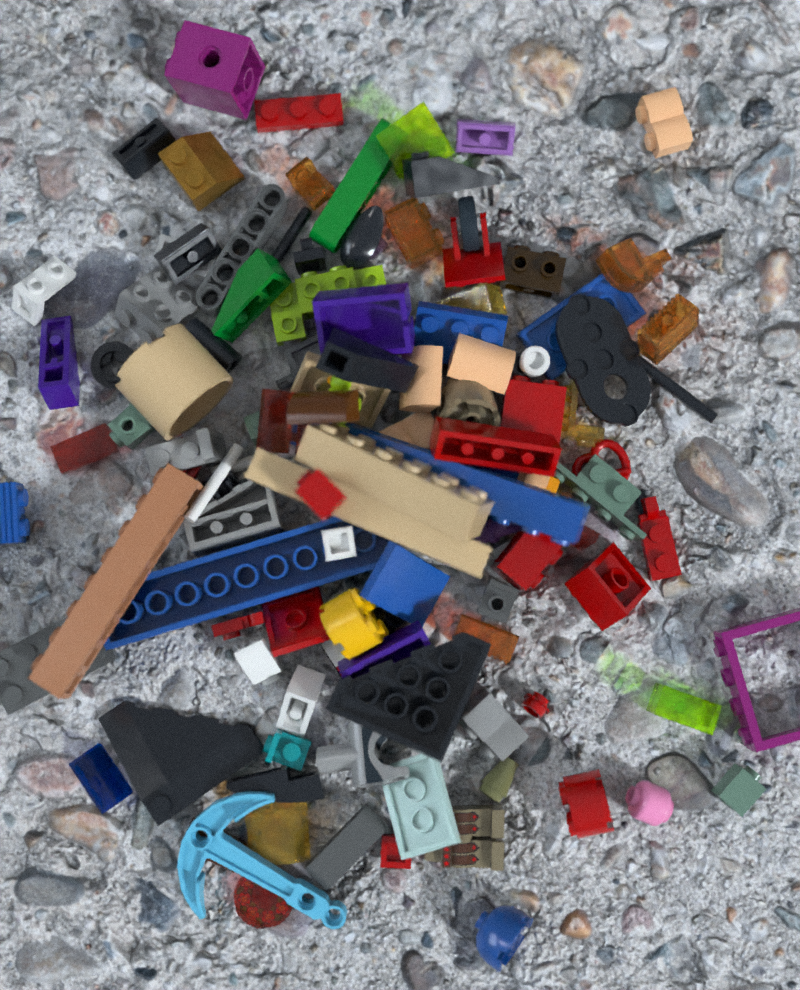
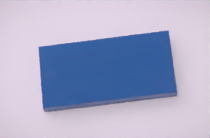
[516,266,647,380]

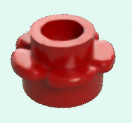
[521,691,550,719]

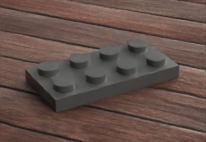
[0,616,119,715]

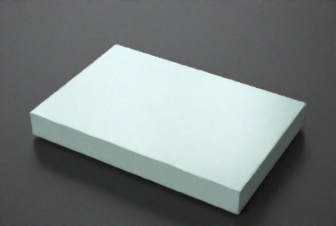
[382,754,461,860]

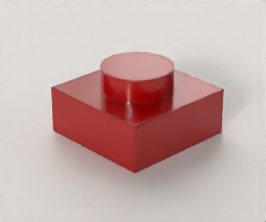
[380,834,411,869]

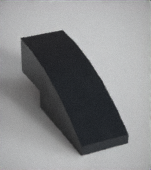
[226,766,326,803]

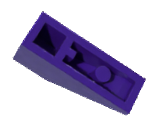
[38,315,80,410]

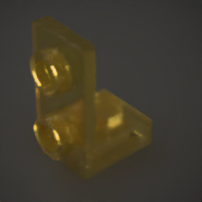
[436,283,508,315]

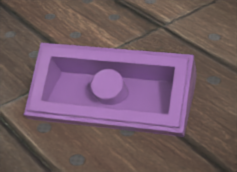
[455,119,516,156]

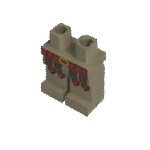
[423,804,505,871]

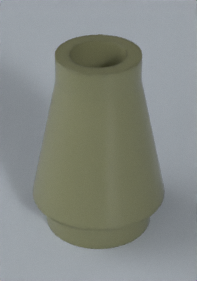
[479,757,519,803]

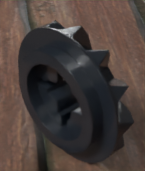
[90,342,134,389]

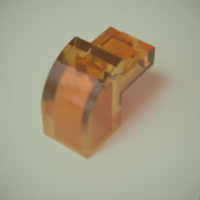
[595,238,672,293]

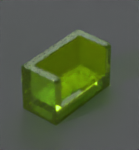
[646,682,722,736]

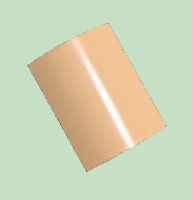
[447,333,516,395]
[399,345,443,414]

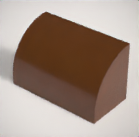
[287,389,360,425]

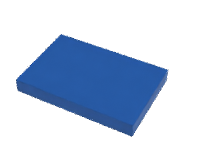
[359,541,450,627]

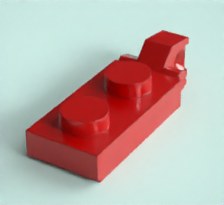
[637,496,682,581]

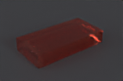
[50,423,119,475]

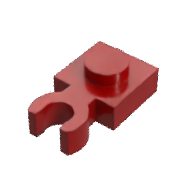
[211,611,265,641]

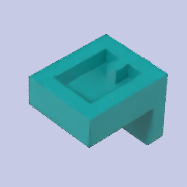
[263,729,312,771]

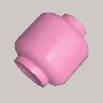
[625,780,674,826]

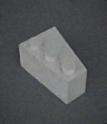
[183,480,284,557]

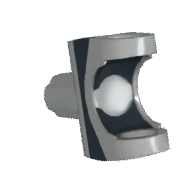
[316,723,410,788]

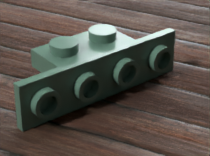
[554,454,647,542]

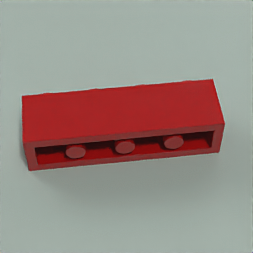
[429,416,562,477]

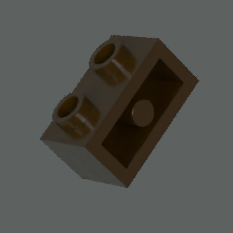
[498,245,566,300]

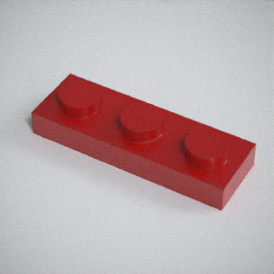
[254,93,344,133]

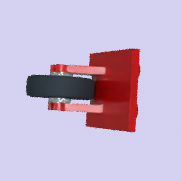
[443,196,505,288]

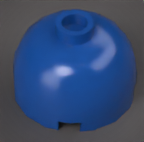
[475,905,533,972]

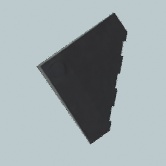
[326,632,492,763]
[98,701,264,826]

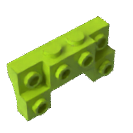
[270,265,386,346]

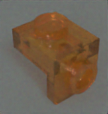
[286,157,336,211]

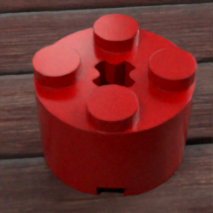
[559,769,615,839]

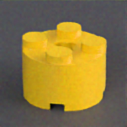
[320,588,389,660]

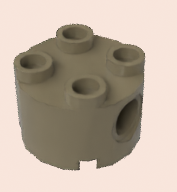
[436,378,501,426]

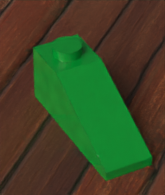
[211,248,292,343]

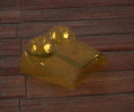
[245,802,311,865]

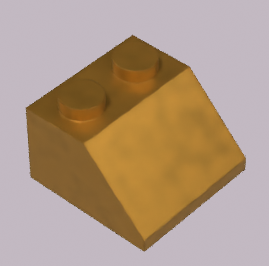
[158,131,245,212]

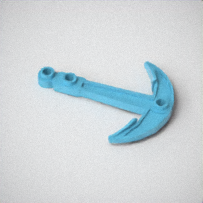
[177,791,347,929]

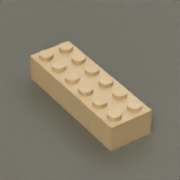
[294,423,495,542]

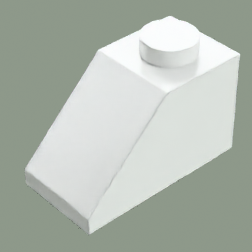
[233,637,284,687]
[276,664,326,738]

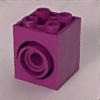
[164,20,266,120]

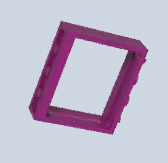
[713,608,800,753]

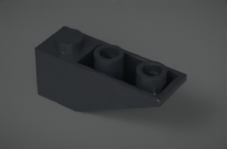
[316,327,418,393]

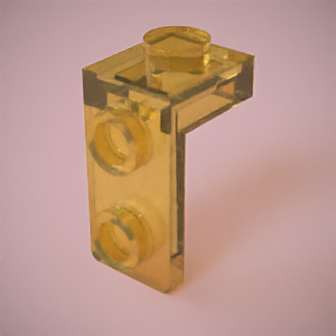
[561,380,605,447]

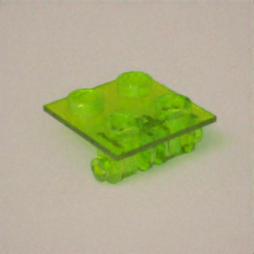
[376,101,455,180]

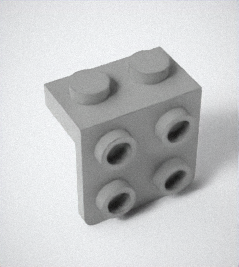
[114,266,200,344]

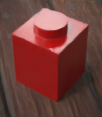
[295,468,348,521]

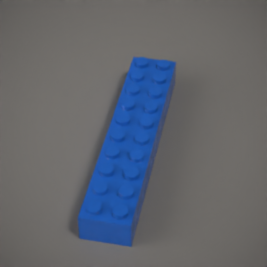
[104,517,396,650]

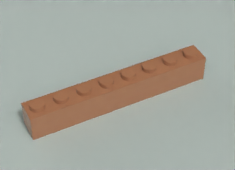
[28,463,204,699]

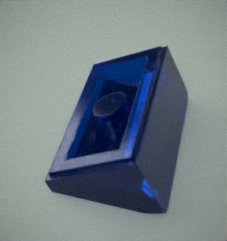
[69,743,133,814]

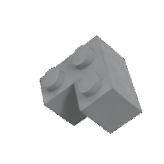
[460,688,530,762]

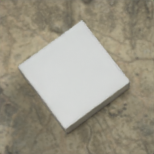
[321,526,357,561]

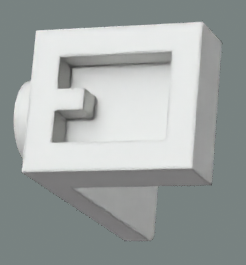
[12,257,76,326]

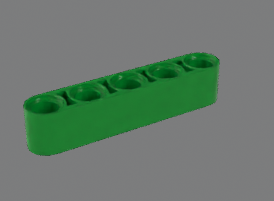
[309,118,409,254]

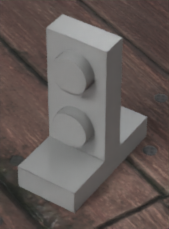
[145,427,227,477]

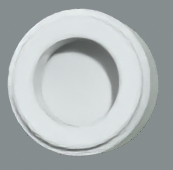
[519,346,550,377]

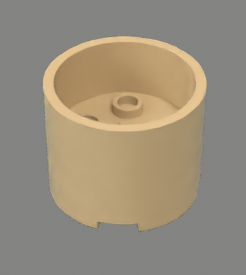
[115,324,234,441]

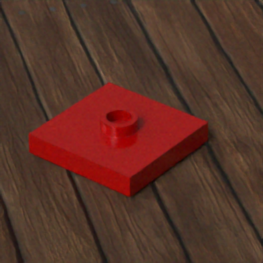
[261,587,331,657]

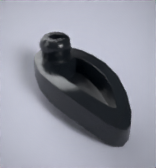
[340,205,383,269]

